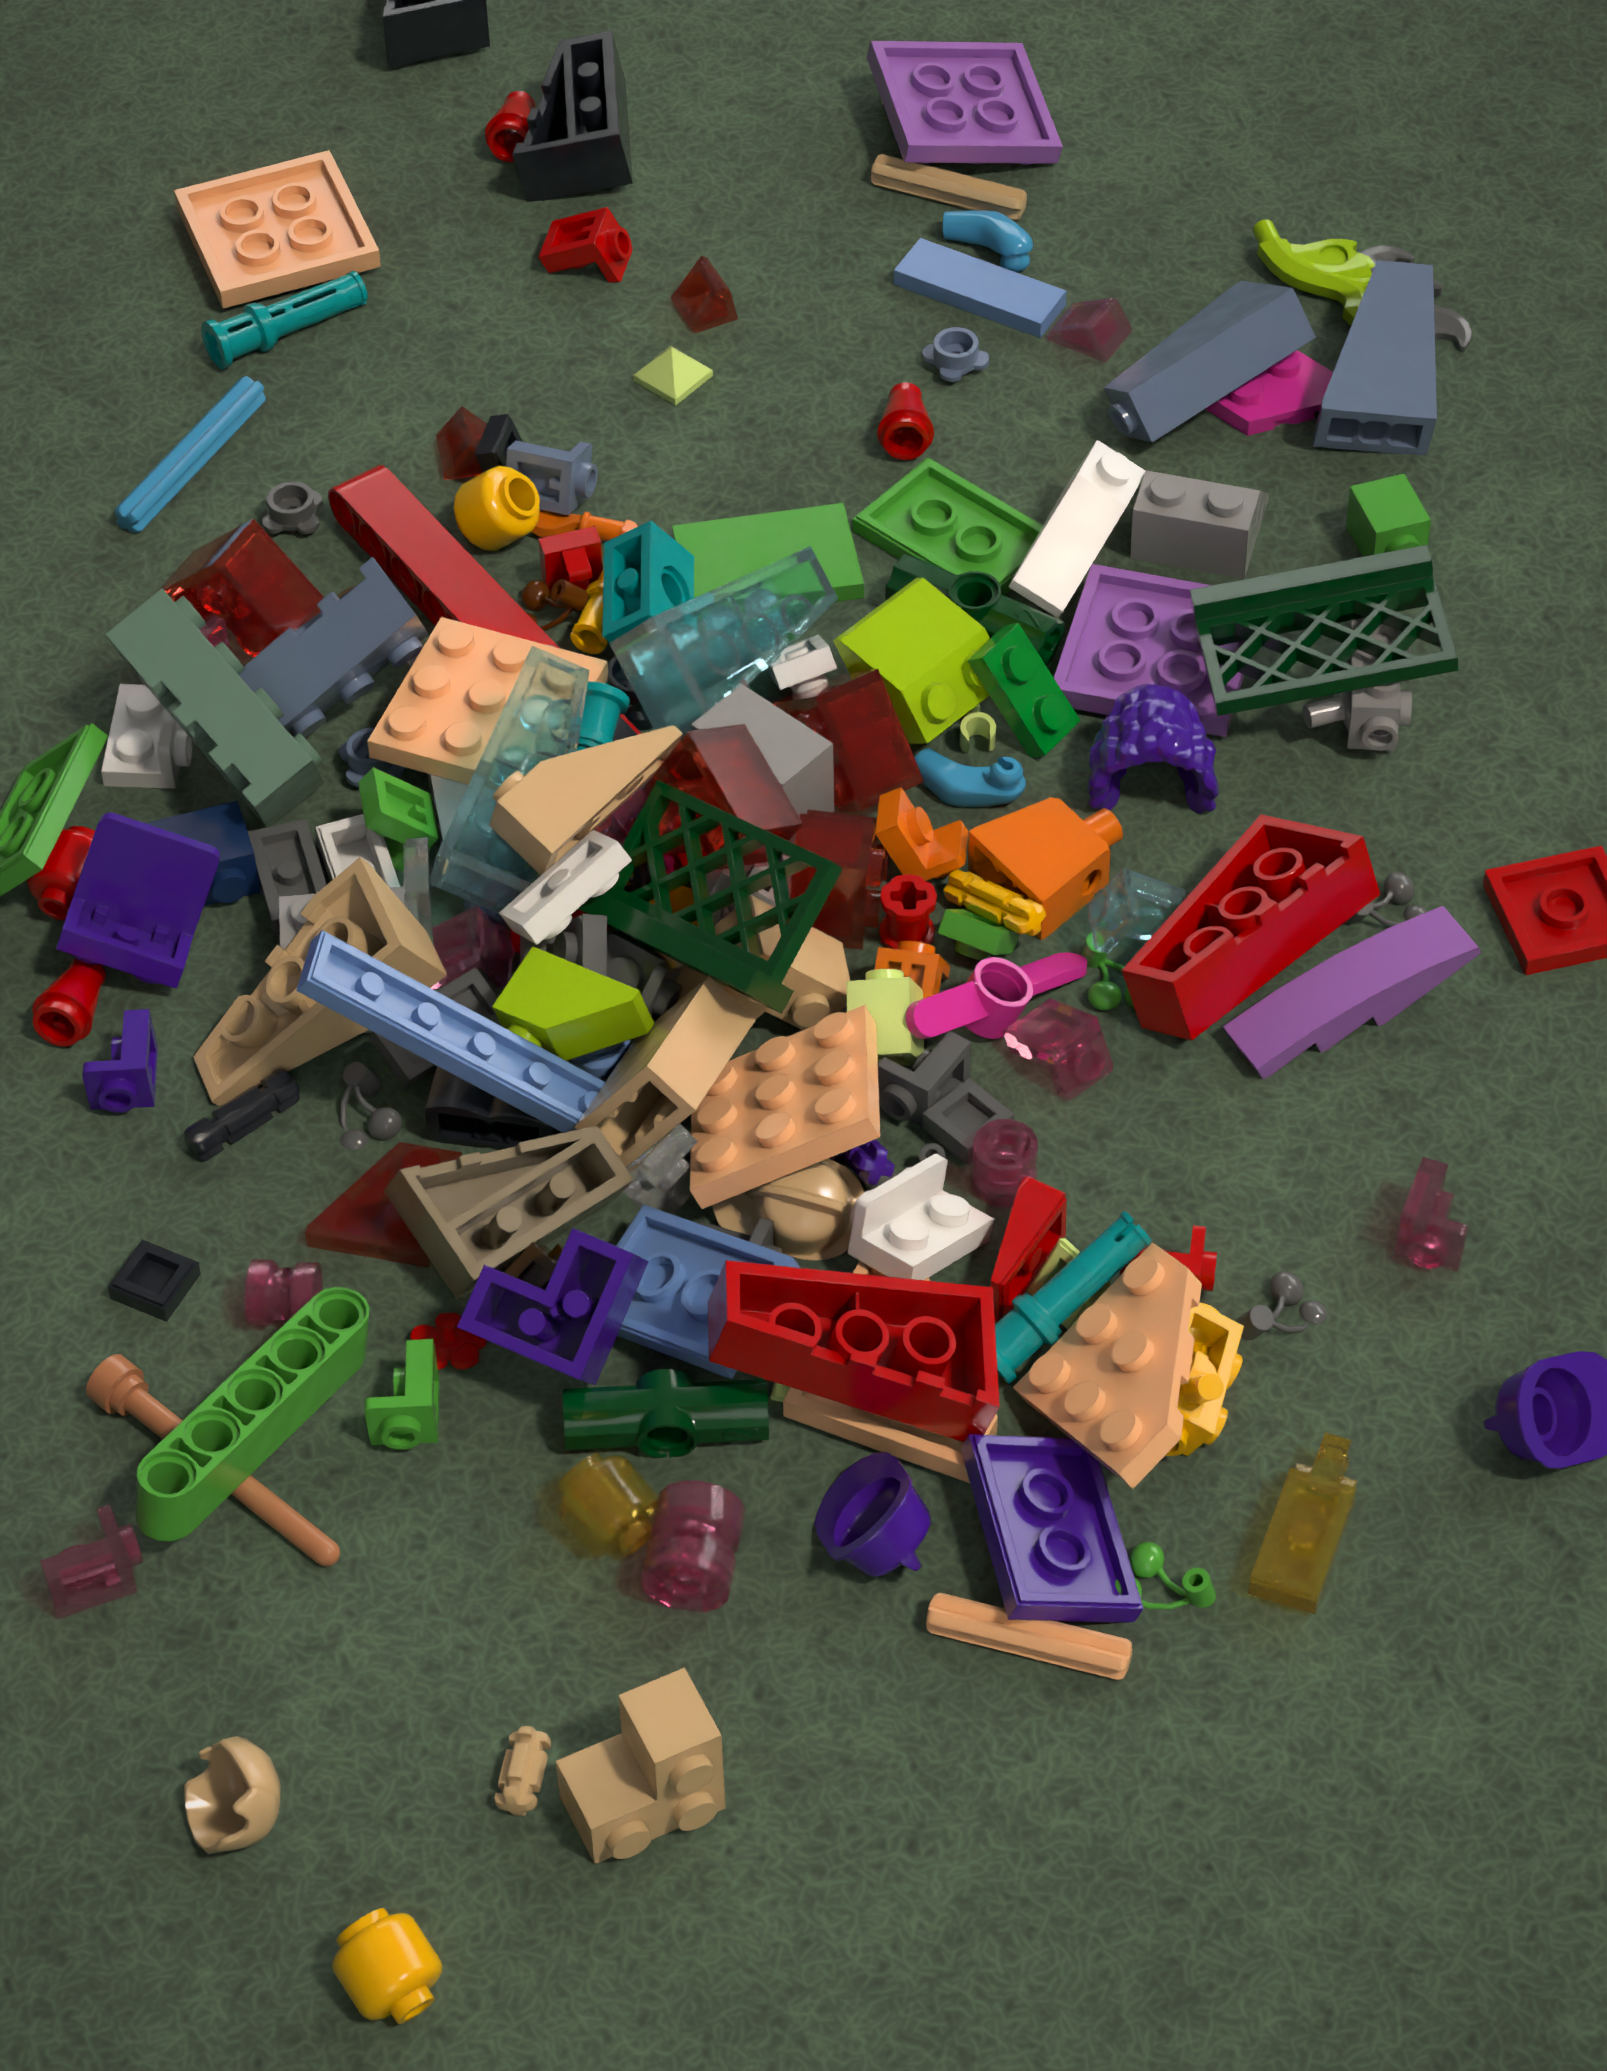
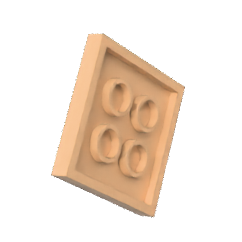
[174,150,381,309]
[367,617,608,792]
[690,1005,880,1209]

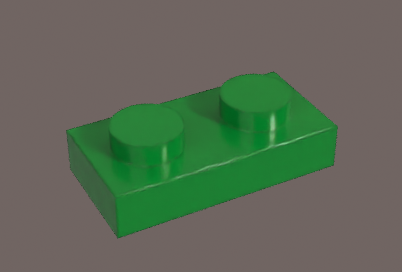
[968,623,1081,758]

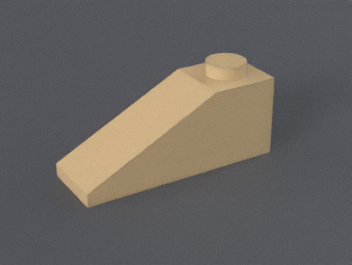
[489,725,683,875]

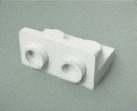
[101,684,192,789]
[848,1154,994,1280]

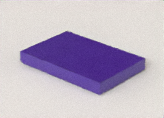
[960,1434,1144,1623]

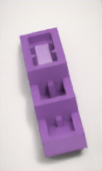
[1223,906,1481,1079]

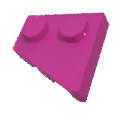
[1205,350,1333,436]

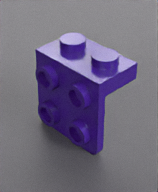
[56,812,220,989]

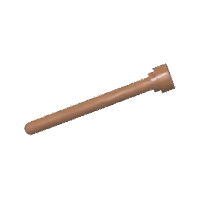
[86,1354,340,1567]

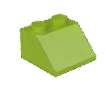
[833,578,990,744]

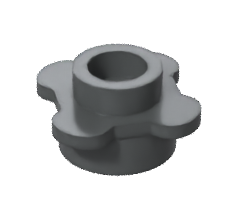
[262,481,323,534]

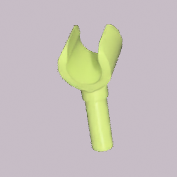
[959,703,996,753]

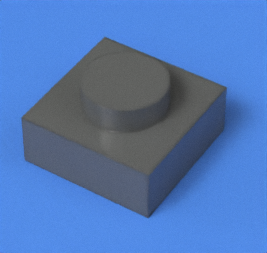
[923,1078,1015,1165]

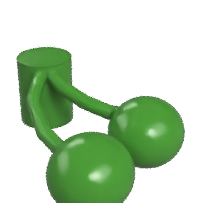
[1081,931,1134,1010]
[1115,1542,1216,1609]

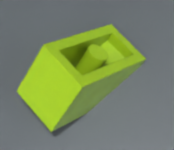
[492,946,654,1061]

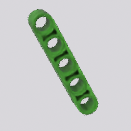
[136,1287,369,1541]

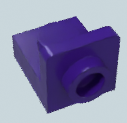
[82,1009,158,1112]

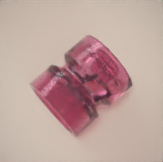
[640,1481,746,1612]

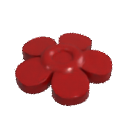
[410,1313,488,1370]

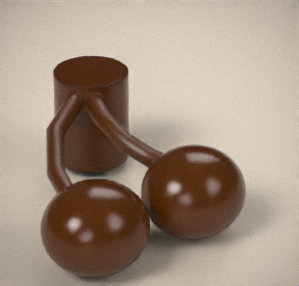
[521,579,588,631]

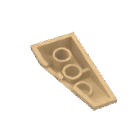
[193,857,447,1106]

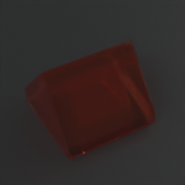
[671,256,738,333]
[436,406,487,480]

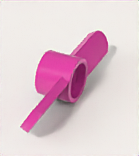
[906,952,1087,1039]

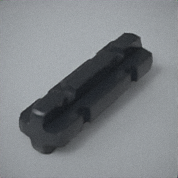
[184,1069,300,1161]

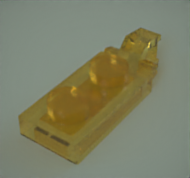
[1248,1432,1357,1614]

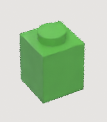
[1346,474,1431,557]

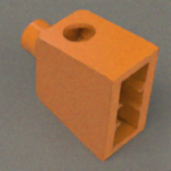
[968,797,1123,940]

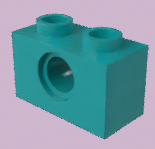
[602,521,694,662]

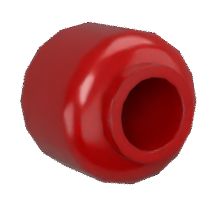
[27,826,95,921]

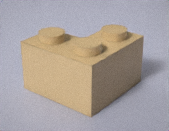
[674,895,850,1030]
[556,1667,726,1864]

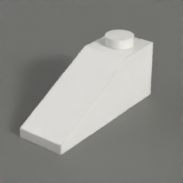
[1008,440,1145,618]

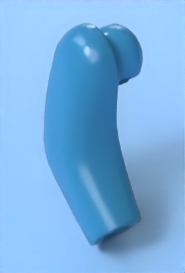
[943,210,1033,272]
[910,748,1026,808]

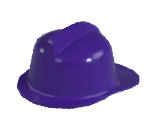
[1483,1351,1607,1469]
[814,1452,931,1577]

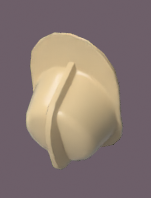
[712,1159,864,1261]

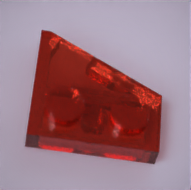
[305,1142,462,1268]

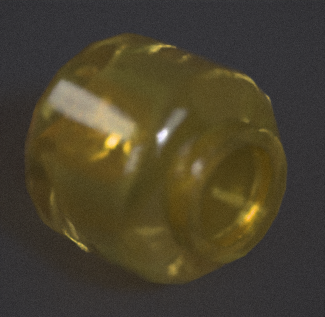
[557,1453,659,1557]

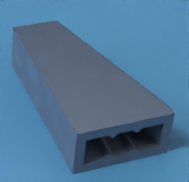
[1313,260,1437,455]
[1104,281,1316,442]

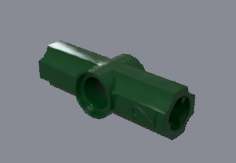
[885,554,1064,666]
[562,1369,769,1458]

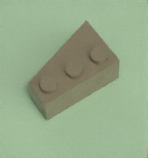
[384,1125,634,1300]

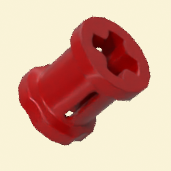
[879,874,937,949]

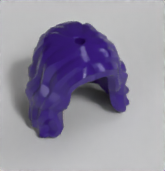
[1088,684,1219,814]

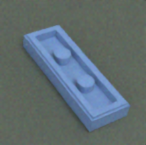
[894,238,1067,338]

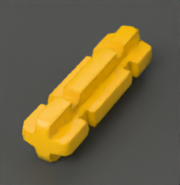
[943,869,1046,937]

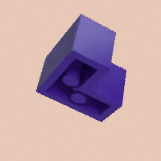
[457,1228,649,1386]

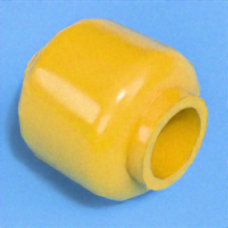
[453,466,540,551]
[332,1908,443,2024]

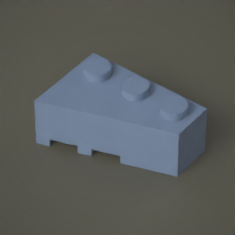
[239,557,429,737]

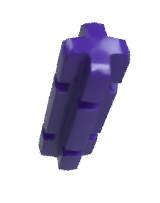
[838,1139,895,1185]

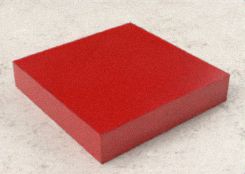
[1483,845,1607,976]

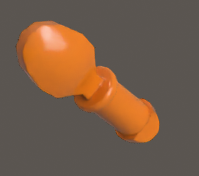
[531,510,638,542]

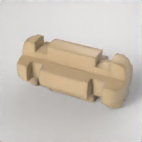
[495,1726,551,1816]

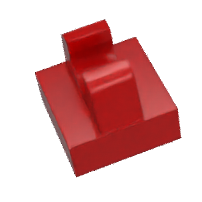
[538,526,603,593]

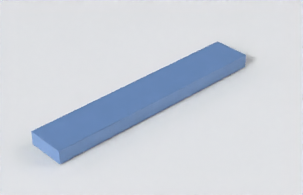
[296,930,643,1167]

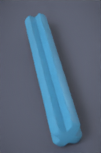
[114,376,266,534]

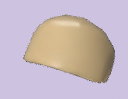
[184,1736,281,1854]

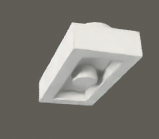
[763,635,837,694]
[499,830,632,944]

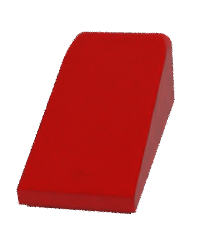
[991,1176,1067,1322]

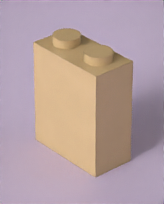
[574,976,756,1167]

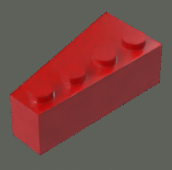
[1122,815,1381,1040]
[708,1260,1000,1442]

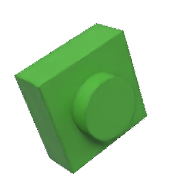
[938,909,1020,960]

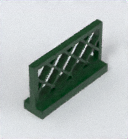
[1190,545,1459,716]
[578,780,843,1014]

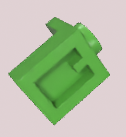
[358,767,439,872]
[364,1339,440,1450]

